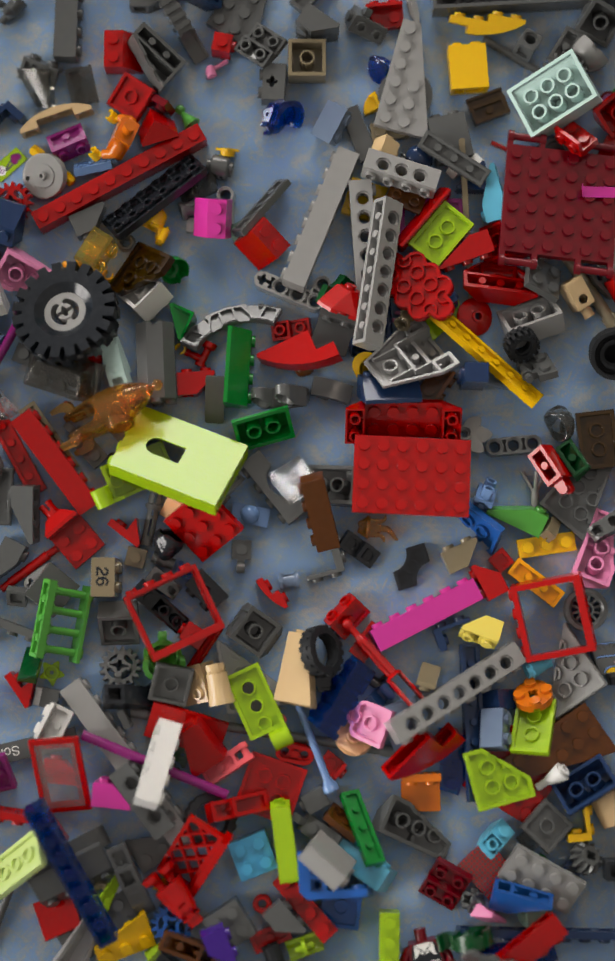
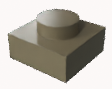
[124,546,148,569]

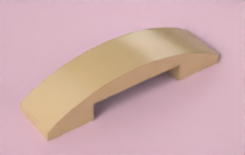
[20,103,95,139]

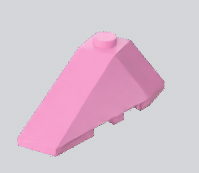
[0,246,52,292]
[570,508,615,589]

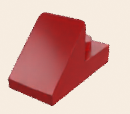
[107,518,142,548]
[4,671,36,708]

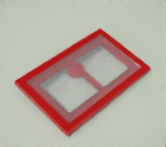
[28,736,93,813]

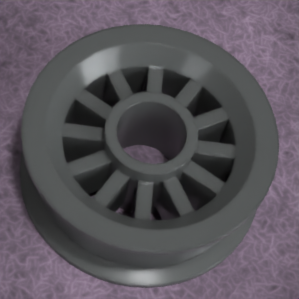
[563,588,608,631]

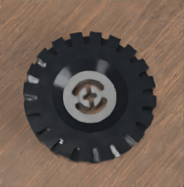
[12,261,120,367]

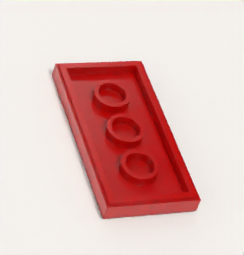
[143,701,229,748]

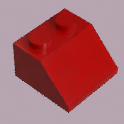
[104,30,144,75]
[233,217,290,271]

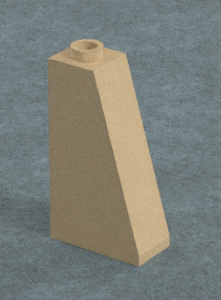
[273,629,317,709]

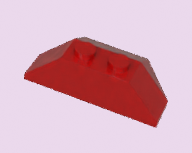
[463,262,539,306]

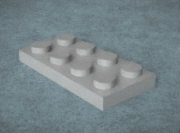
[498,843,587,915]

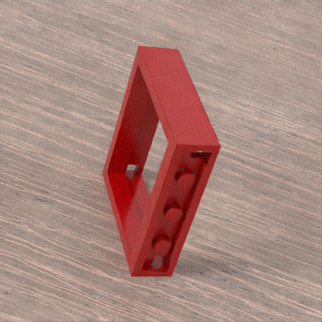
[123,562,225,662]
[508,571,598,663]

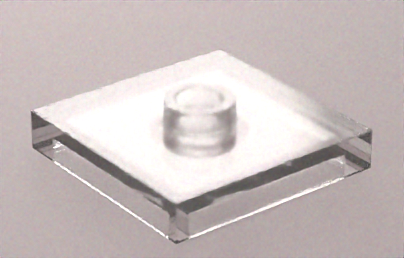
[268,456,314,504]

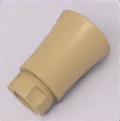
[205,662,236,707]

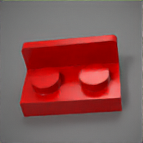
[365,0,404,31]
[554,121,599,158]
[323,593,370,640]

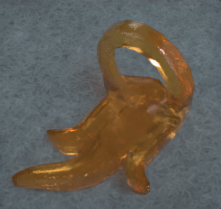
[357,515,398,542]

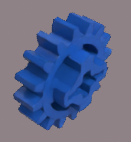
[151,905,191,939]

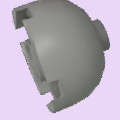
[573,35,608,72]

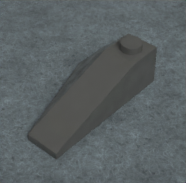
[372,794,451,859]

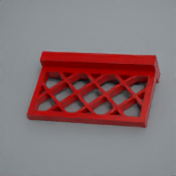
[157,813,234,897]

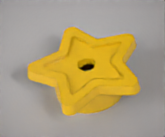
[215,147,240,157]

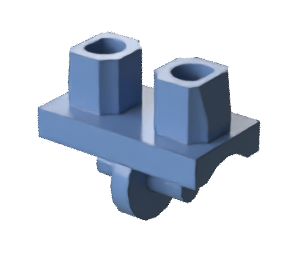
[473,477,497,511]

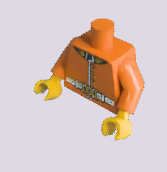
[88,109,140,162]

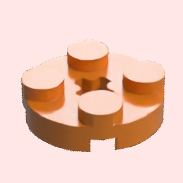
[513,678,553,713]

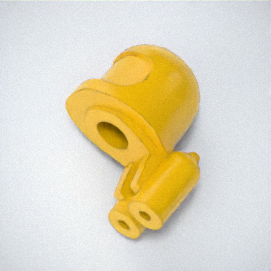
[142,209,170,247]

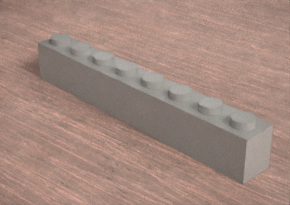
[280,146,359,293]

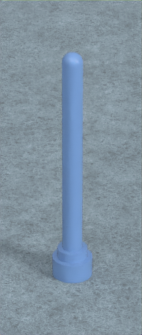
[295,706,339,795]

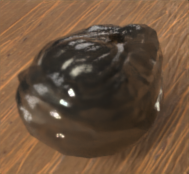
[544,405,575,443]

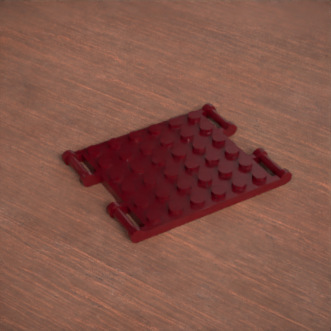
[497,130,615,279]

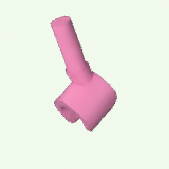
[205,59,229,80]

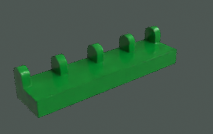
[339,789,386,868]

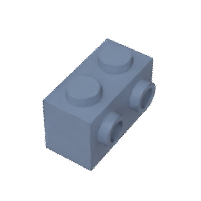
[311,99,353,146]
[480,708,512,752]

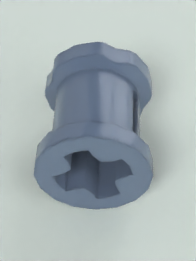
[279,571,300,590]

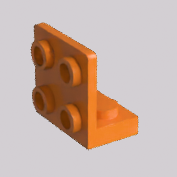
[401,771,441,812]

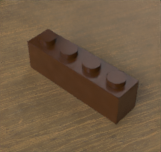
[297,471,340,553]

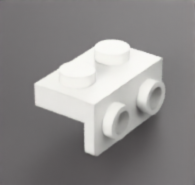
[33,702,75,739]

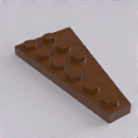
[502,702,615,777]

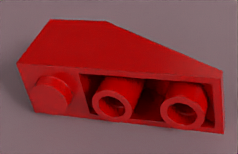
[439,229,495,273]

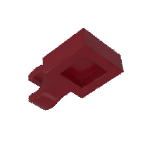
[148,94,176,117]

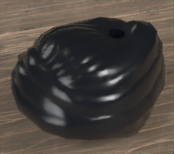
[153,528,184,561]

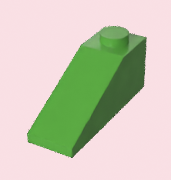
[486,505,549,538]

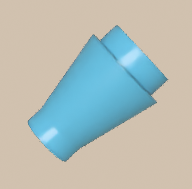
[522,659,553,679]

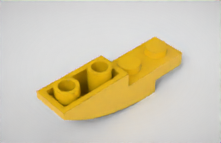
[448,11,526,35]

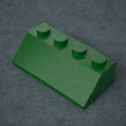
[223,326,256,409]

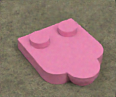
[346,701,396,749]

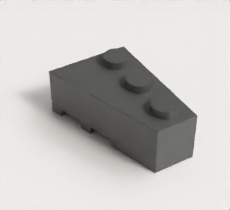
[127,22,186,95]

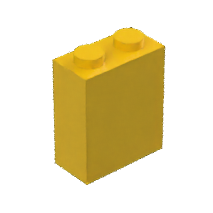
[446,41,489,95]

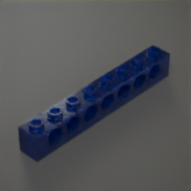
[23,797,118,949]

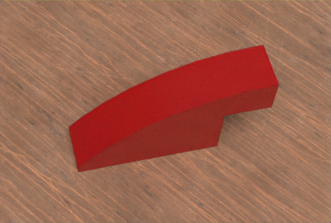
[256,330,343,371]
[380,722,466,781]

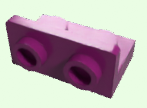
[46,123,91,163]

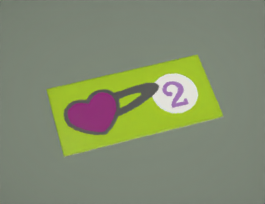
[0,147,27,182]

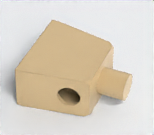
[559,275,595,320]

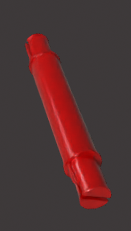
[0,545,60,592]

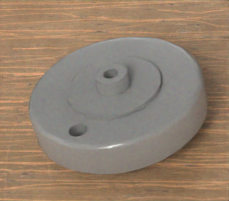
[23,153,67,199]

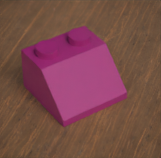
[193,197,233,239]
[90,776,132,811]

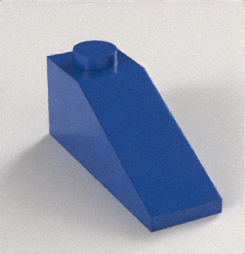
[488,878,554,914]

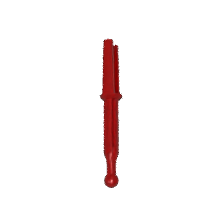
[342,619,424,706]

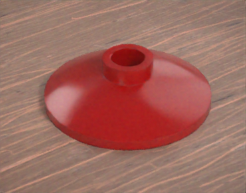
[456,298,492,336]

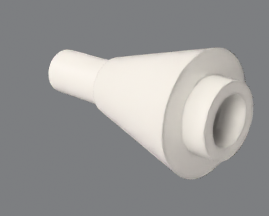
[535,763,570,791]

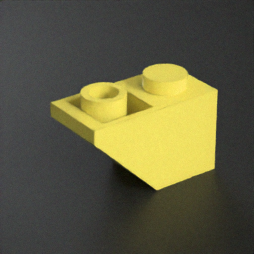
[458,615,504,649]

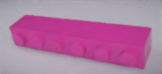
[368,577,484,652]

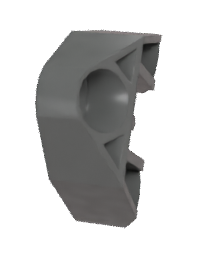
[251,384,310,409]

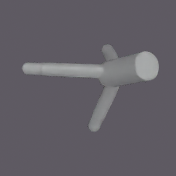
[521,470,544,507]

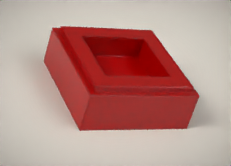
[487,547,514,573]

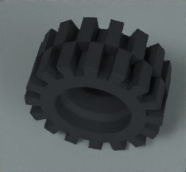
[503,326,540,364]

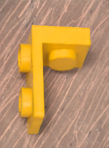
[565,804,595,843]

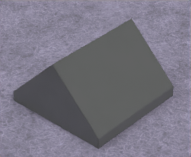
[574,0,615,48]

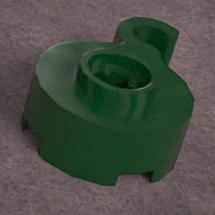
[435,925,495,953]

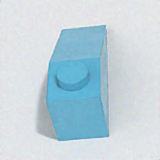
[480,162,503,225]

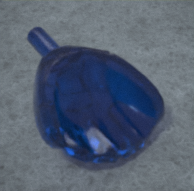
[368,55,391,84]

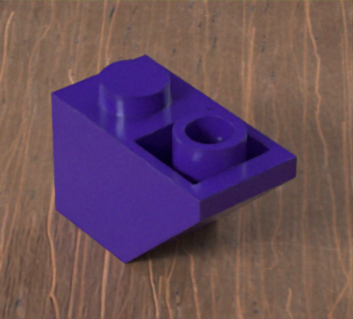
[200,922,239,961]

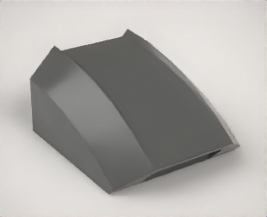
[226,602,283,659]

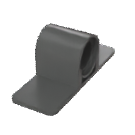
[205,375,225,424]

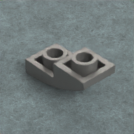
[309,376,354,405]

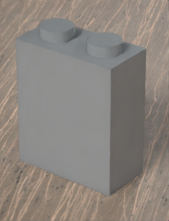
[298,830,357,891]

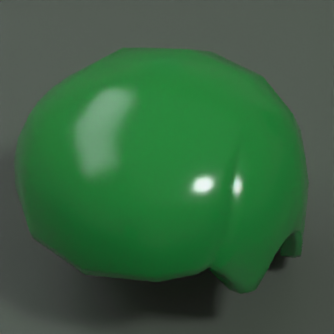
[161,256,189,285]

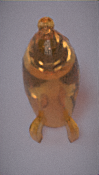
[50,379,163,456]

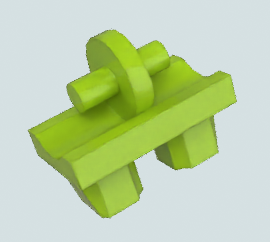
[285,931,325,961]

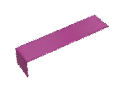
[582,183,615,198]

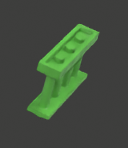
[29,579,94,664]

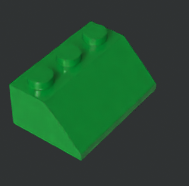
[231,405,296,450]

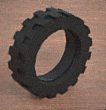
[299,625,344,678]
[183,793,238,843]

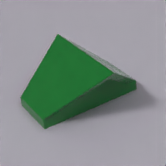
[169,303,197,343]

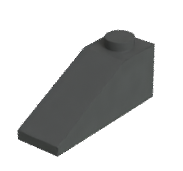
[9,484,40,544]
[0,536,29,579]

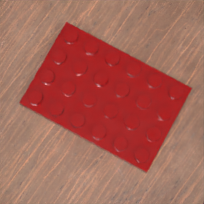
[351,435,471,518]

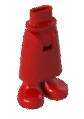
[142,859,203,929]

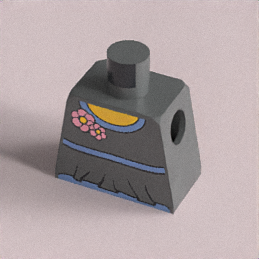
[590,641,615,685]

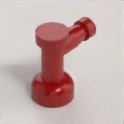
[184,340,218,368]

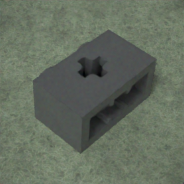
[258,63,287,107]

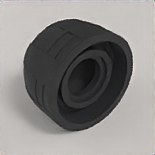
[589,327,615,380]

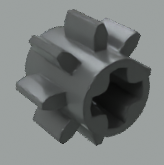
[461,888,485,913]

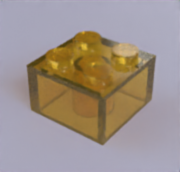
[73,226,118,274]

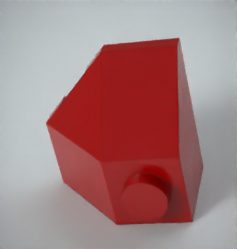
[317,282,360,321]

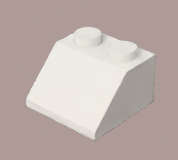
[118,279,174,321]

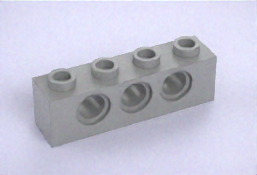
[360,148,442,199]

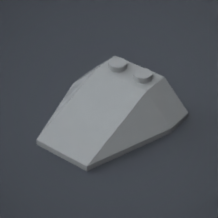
[364,320,460,389]

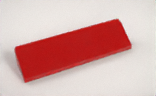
[397,187,451,252]

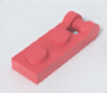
[202,741,255,785]

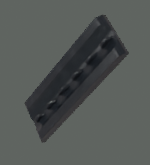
[101,153,208,240]

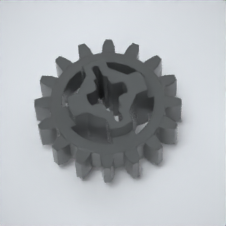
[99,646,142,685]

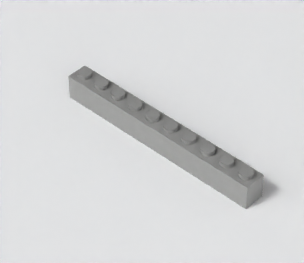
[60,677,190,851]

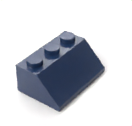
[0,197,27,248]
[357,371,422,404]
[551,754,615,817]

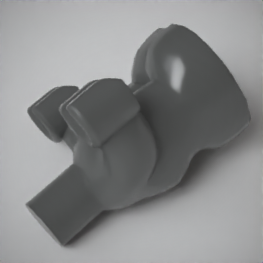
[0,0,27,25]

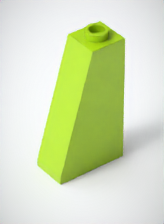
[270,798,299,884]

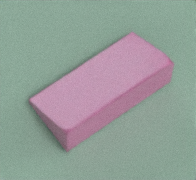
[470,903,507,924]

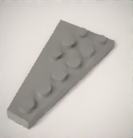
[373,19,428,139]

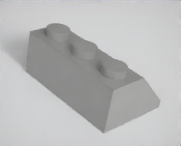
[496,296,566,349]

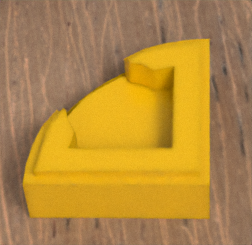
[364,91,379,117]

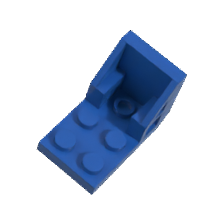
[297,851,373,900]

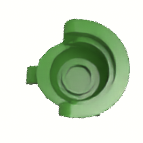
[143,631,186,680]

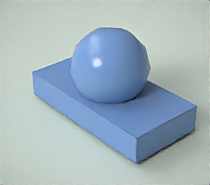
[231,502,271,528]

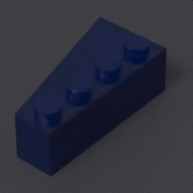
[308,655,376,741]

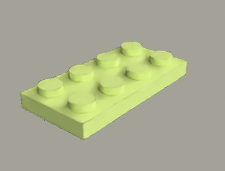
[0,827,47,901]

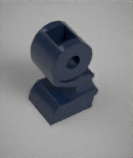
[363,680,398,706]

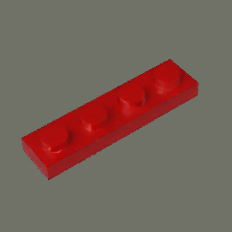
[272,877,339,944]

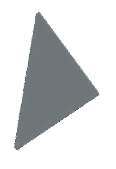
[552,622,608,722]
[216,640,289,715]

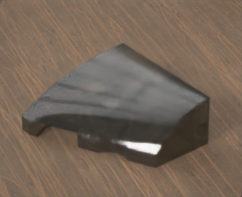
[17,68,55,108]

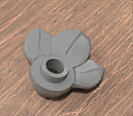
[461,416,493,453]

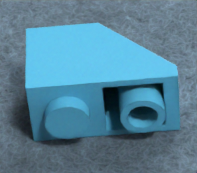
[477,818,515,860]

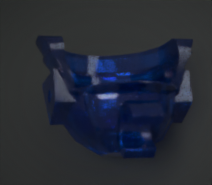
[260,99,305,136]

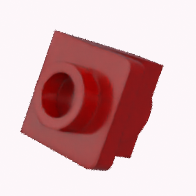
[316,749,347,781]

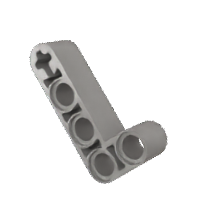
[254,271,331,313]

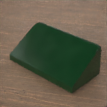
[554,438,591,482]
[17,647,45,684]

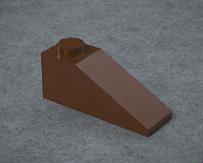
[157,930,216,961]

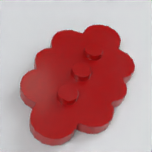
[390,251,455,322]

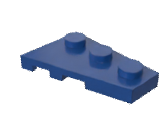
[459,500,505,555]

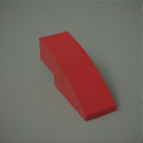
[204,790,270,824]

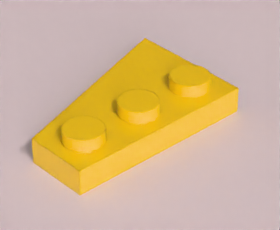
[94,909,156,961]

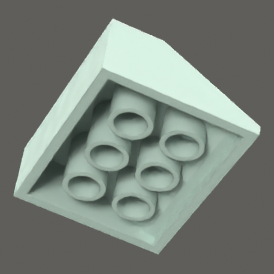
[507,49,603,138]

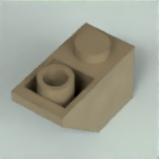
[440,536,478,575]
[416,662,441,693]

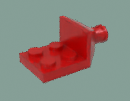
[39,499,106,570]

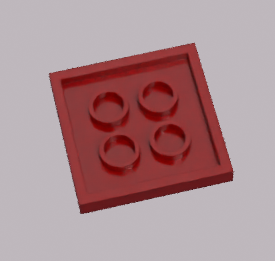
[163,503,244,562]
[237,750,308,820]

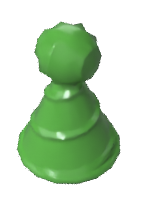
[175,104,200,130]

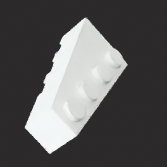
[133,717,182,811]

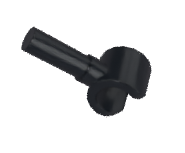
[368,675,387,688]

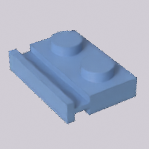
[73,158,112,177]

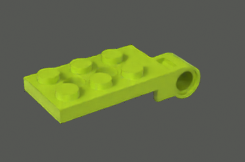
[90,440,171,510]
[228,662,295,751]

